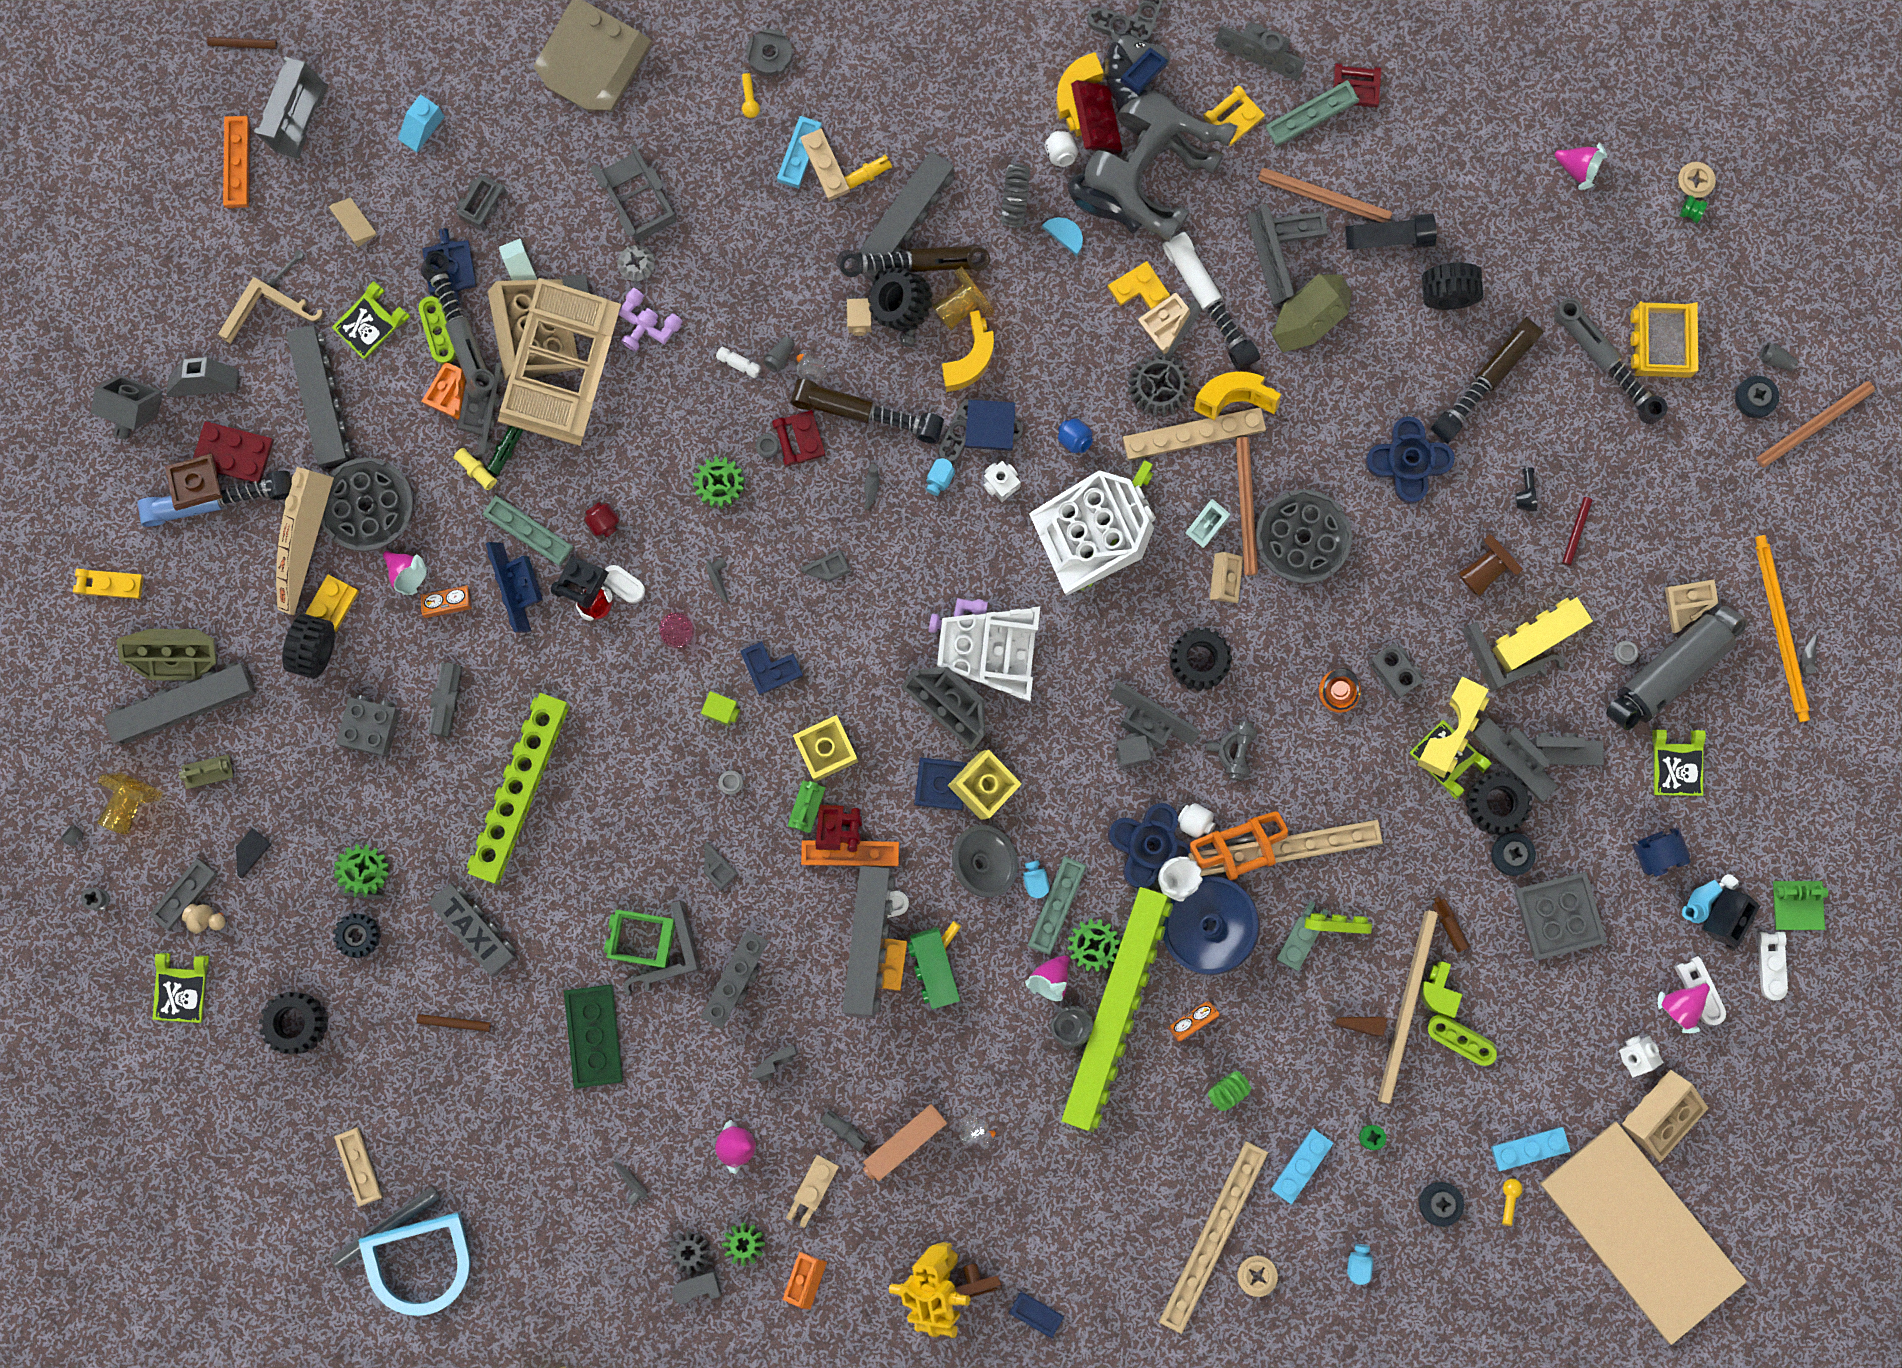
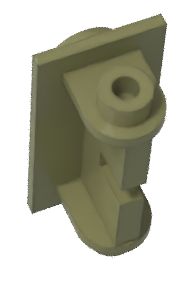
[179,754,234,789]

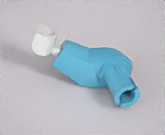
[1682,874,1739,923]

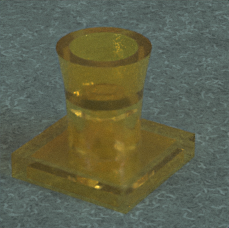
[932,266,995,331]
[97,772,164,834]

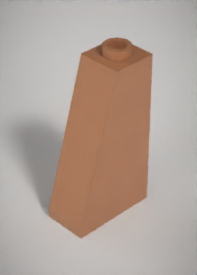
[863,1103,947,1181]

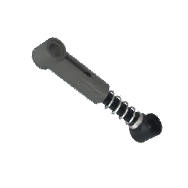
[420,251,495,399]
[1554,298,1668,424]

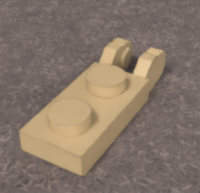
[786,1155,839,1228]

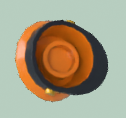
[1319,668,1361,713]

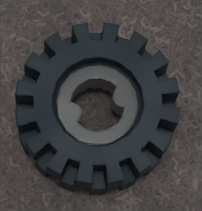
[333,913,381,958]

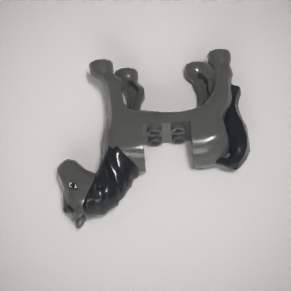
[1067,29,1239,242]

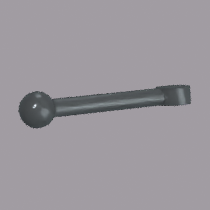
[266,250,304,288]

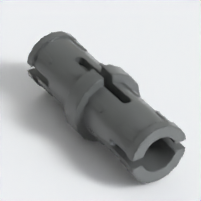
[820,1109,869,1152]

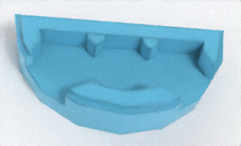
[1042,217,1083,256]

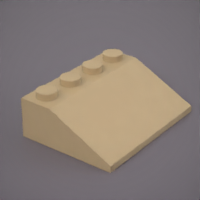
[488,279,579,380]

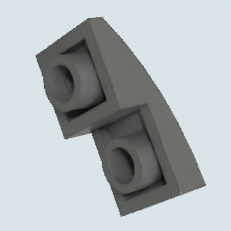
[751,1045,798,1082]

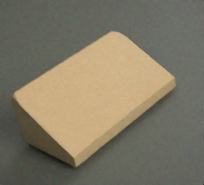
[329,198,377,247]
[1210,552,1243,603]

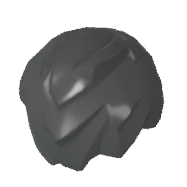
[1051,1006,1093,1050]

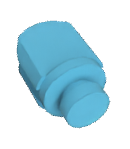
[926,458,955,496]
[1023,860,1050,898]
[1347,1244,1373,1285]

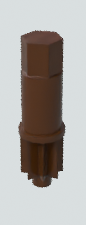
[1432,896,1470,953]

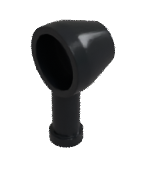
[1516,467,1537,512]

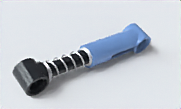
[137,470,292,527]

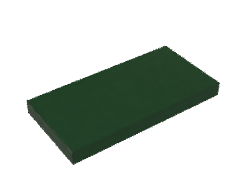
[564,984,624,1089]

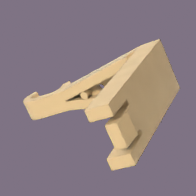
[218,277,323,344]

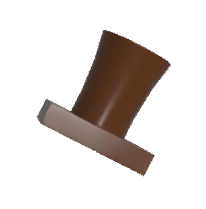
[1457,534,1523,598]

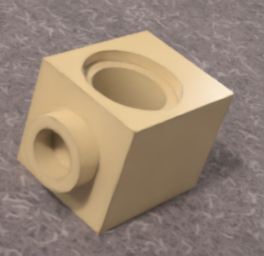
[847,298,872,336]

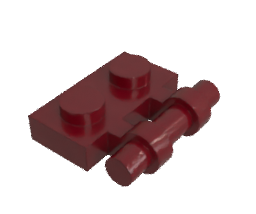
[816,805,862,852]

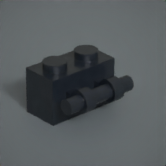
[1702,887,1760,951]

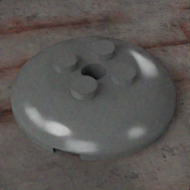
[321,458,413,552]
[1256,489,1352,584]

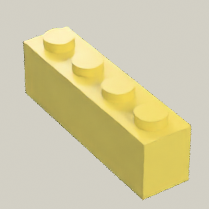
[1492,597,1593,673]

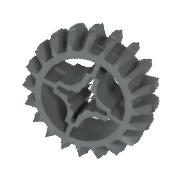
[1001,164,1030,228]
[1128,354,1191,418]

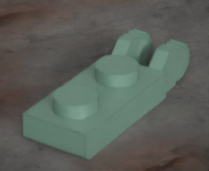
[1276,901,1329,972]

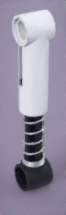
[1163,232,1260,371]

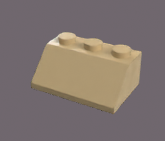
[1622,1070,1709,1163]

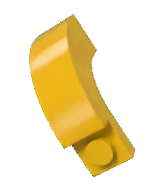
[1056,52,1104,137]
[942,310,994,392]
[1194,372,1281,421]

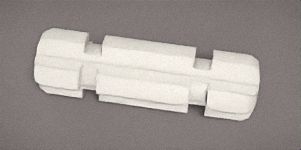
[716,347,761,378]

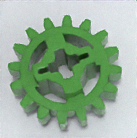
[693,456,745,509]
[334,844,388,897]
[1067,919,1120,972]

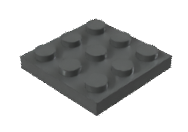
[1514,872,1607,961]

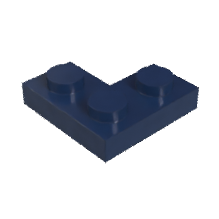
[740,641,803,696]

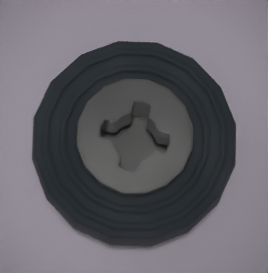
[1735,375,1779,418]
[1491,832,1536,876]
[1419,1181,1464,1227]

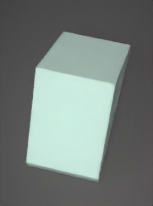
[499,238,537,281]
[1186,499,1230,548]

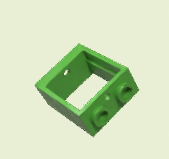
[604,909,676,968]

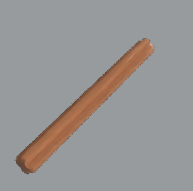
[1258,168,1392,223]
[1756,381,1875,468]
[1236,437,1258,576]

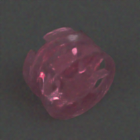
[659,613,694,649]

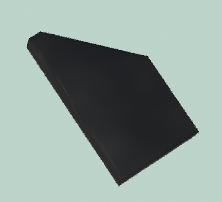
[236,828,272,879]

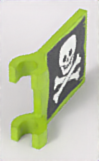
[332,281,411,360]
[1409,720,1492,800]
[1652,730,1706,796]
[152,953,210,1023]

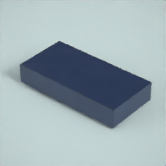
[1120,47,1168,95]
[1009,1291,1064,1338]

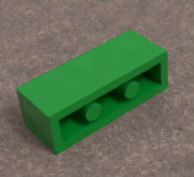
[907,927,960,1009]

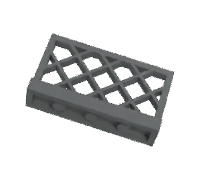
[1246,203,1295,305]

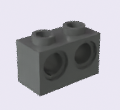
[1368,642,1423,701]

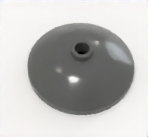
[952,825,1018,898]

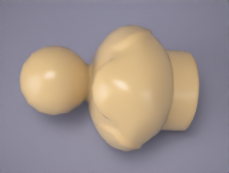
[182,904,226,934]

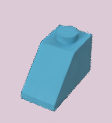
[398,94,445,152]

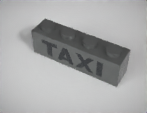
[428,883,517,977]

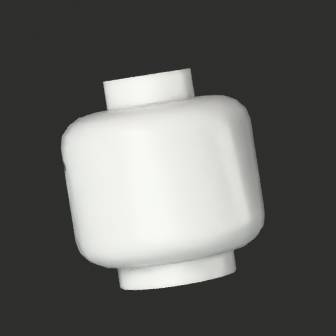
[1045,131,1078,167]
[1178,803,1216,839]

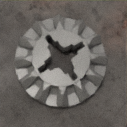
[617,244,655,281]

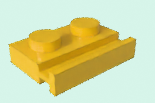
[305,574,359,632]

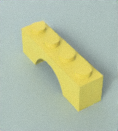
[1418,677,1490,778]

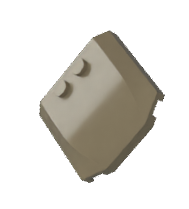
[533,0,653,113]

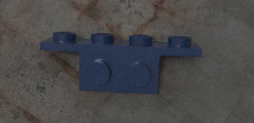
[486,542,543,633]

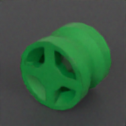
[1679,195,1708,223]
[1359,1125,1386,1150]

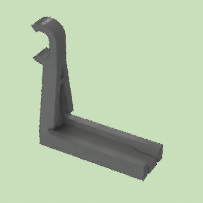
[1462,622,1564,692]
[624,901,702,996]

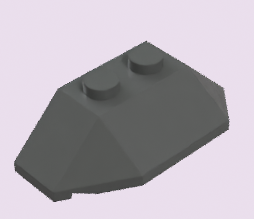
[901,667,986,751]

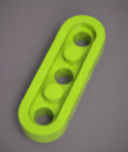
[418,296,456,365]
[1304,913,1373,934]
[1428,1015,1497,1066]

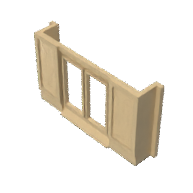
[497,278,621,446]

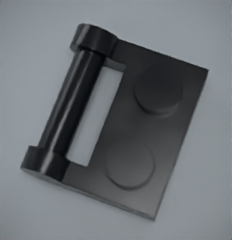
[551,556,609,608]

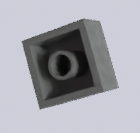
[91,374,162,439]

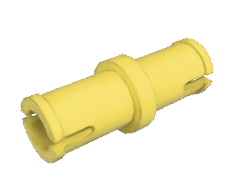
[454,448,497,490]

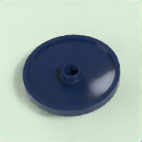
[1163,876,1260,975]

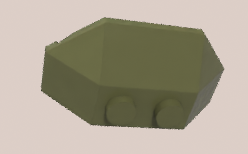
[1271,274,1352,353]
[116,629,217,681]

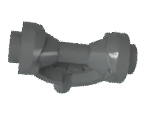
[1206,722,1258,781]

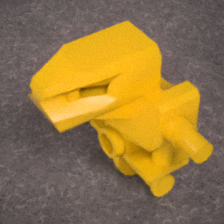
[889,1242,970,1338]

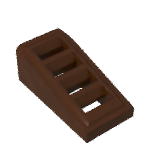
[1332,1016,1387,1037]

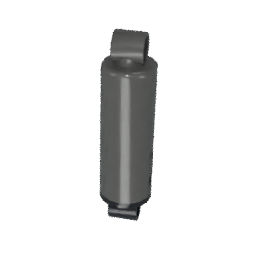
[1606,606,1748,731]

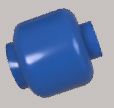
[1058,418,1093,453]

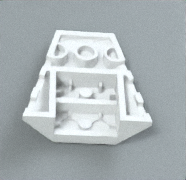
[937,607,1040,702]

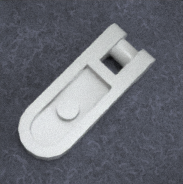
[1757,932,1788,1001]
[1675,956,1726,1025]

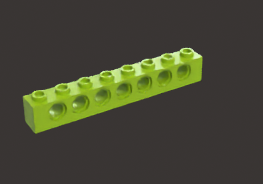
[467,693,570,885]

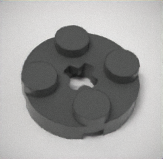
[746,29,793,76]

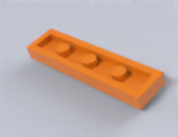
[223,116,250,208]
[801,840,899,867]

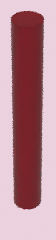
[1562,497,1593,566]

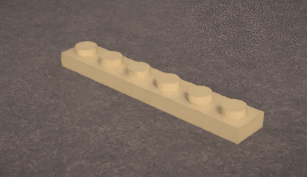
[1122,407,1266,461]

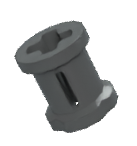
[80,887,110,911]

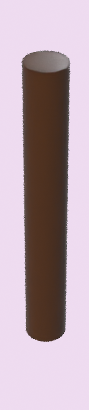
[207,37,278,49]
[417,1014,492,1032]

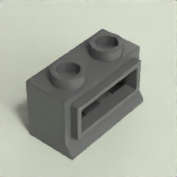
[456,174,507,232]

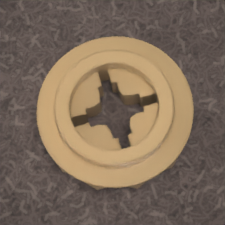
[1677,162,1716,198]
[1237,1256,1278,1297]

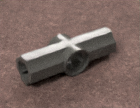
[428,663,463,737]

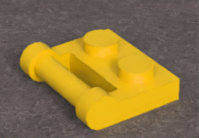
[1203,86,1265,146]

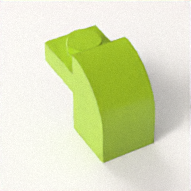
[1420,961,1462,1018]

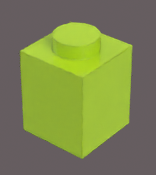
[701,691,740,727]

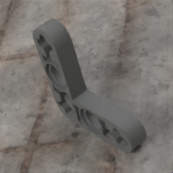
[1087,0,1163,42]
[939,399,1023,463]

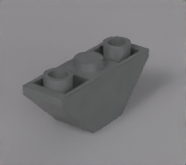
[166,357,239,397]

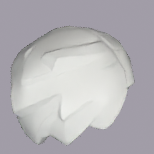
[1158,857,1203,901]

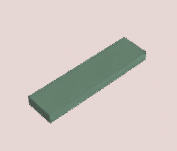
[1265,80,1359,147]
[482,495,574,567]
[1028,856,1087,956]

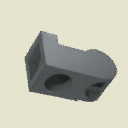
[672,1271,722,1304]

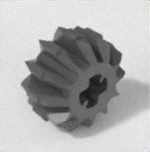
[668,1230,711,1274]

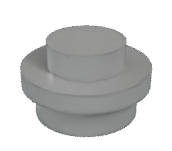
[1614,641,1638,665]
[719,771,743,795]

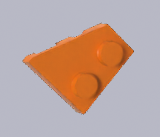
[421,362,466,420]

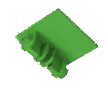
[1773,881,1828,930]

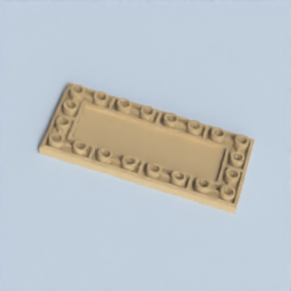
[1539,1122,1747,1345]

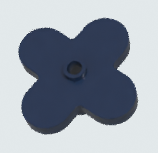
[1366,416,1455,504]
[1108,803,1191,889]

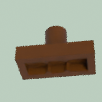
[955,1263,1002,1298]

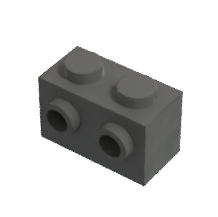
[1114,733,1154,771]

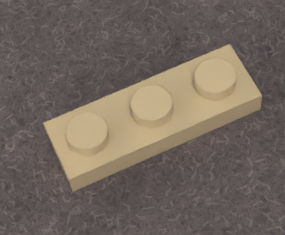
[800,129,850,201]

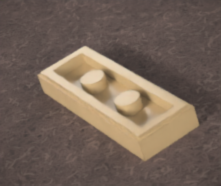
[334,1127,383,1207]

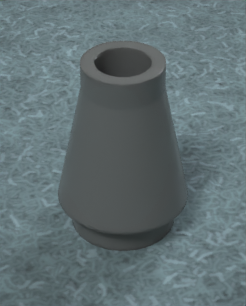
[763,337,795,373]
[1759,342,1798,372]

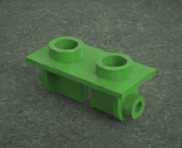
[788,780,825,834]

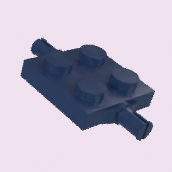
[422,228,477,306]

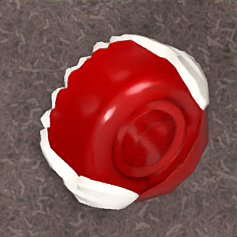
[576,586,612,621]

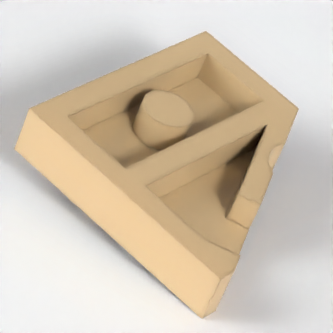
[1138,293,1190,354]
[1665,579,1718,633]

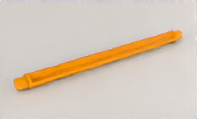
[1755,535,1810,723]

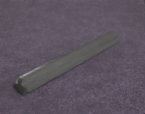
[331,1187,440,1269]

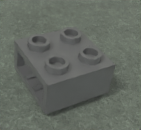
[336,695,401,758]

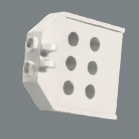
[1029,471,1155,596]

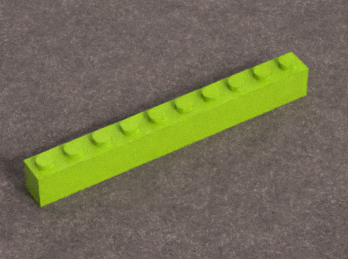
[1061,887,1173,1133]

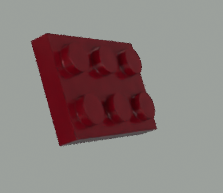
[1071,80,1123,154]
[193,421,274,483]

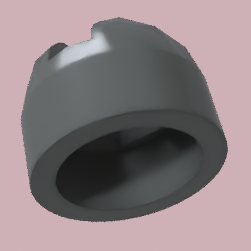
[61,824,83,846]

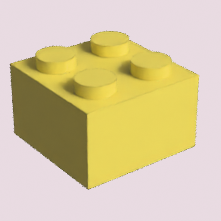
[793,715,858,782]
[948,749,1021,820]

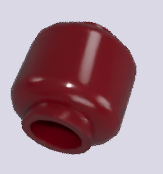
[584,502,620,538]

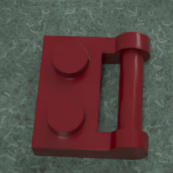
[1333,63,1381,108]
[772,410,826,467]

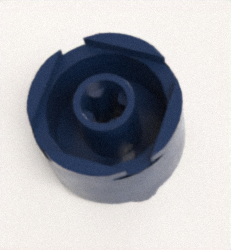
[1632,828,1691,877]

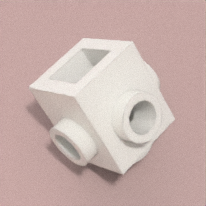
[983,461,1021,502]
[1619,1035,1663,1078]

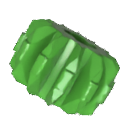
[1208,1071,1251,1111]
[722,1222,765,1266]

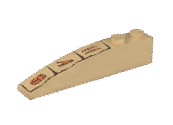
[276,467,334,615]

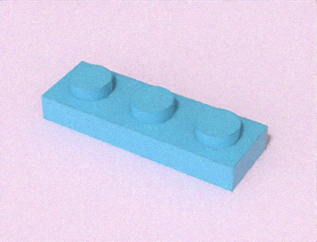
[777,116,822,189]
[1491,1127,1571,1171]
[1270,1128,1333,1204]

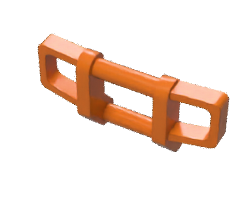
[1190,811,1288,881]

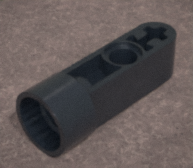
[1345,213,1437,250]

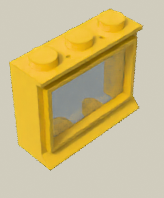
[1630,301,1698,378]

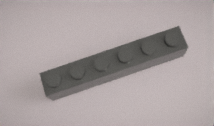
[851,151,955,282]
[286,325,353,470]
[104,663,256,746]
[842,866,896,1019]

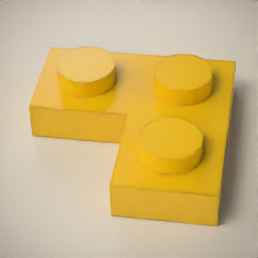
[1108,261,1170,310]

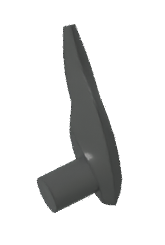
[864,464,879,509]
[706,558,728,603]
[1800,634,1819,678]
[1224,831,1256,846]
[338,877,384,900]
[613,1162,647,1206]

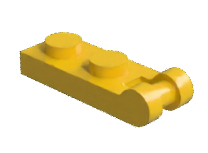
[73,569,144,599]

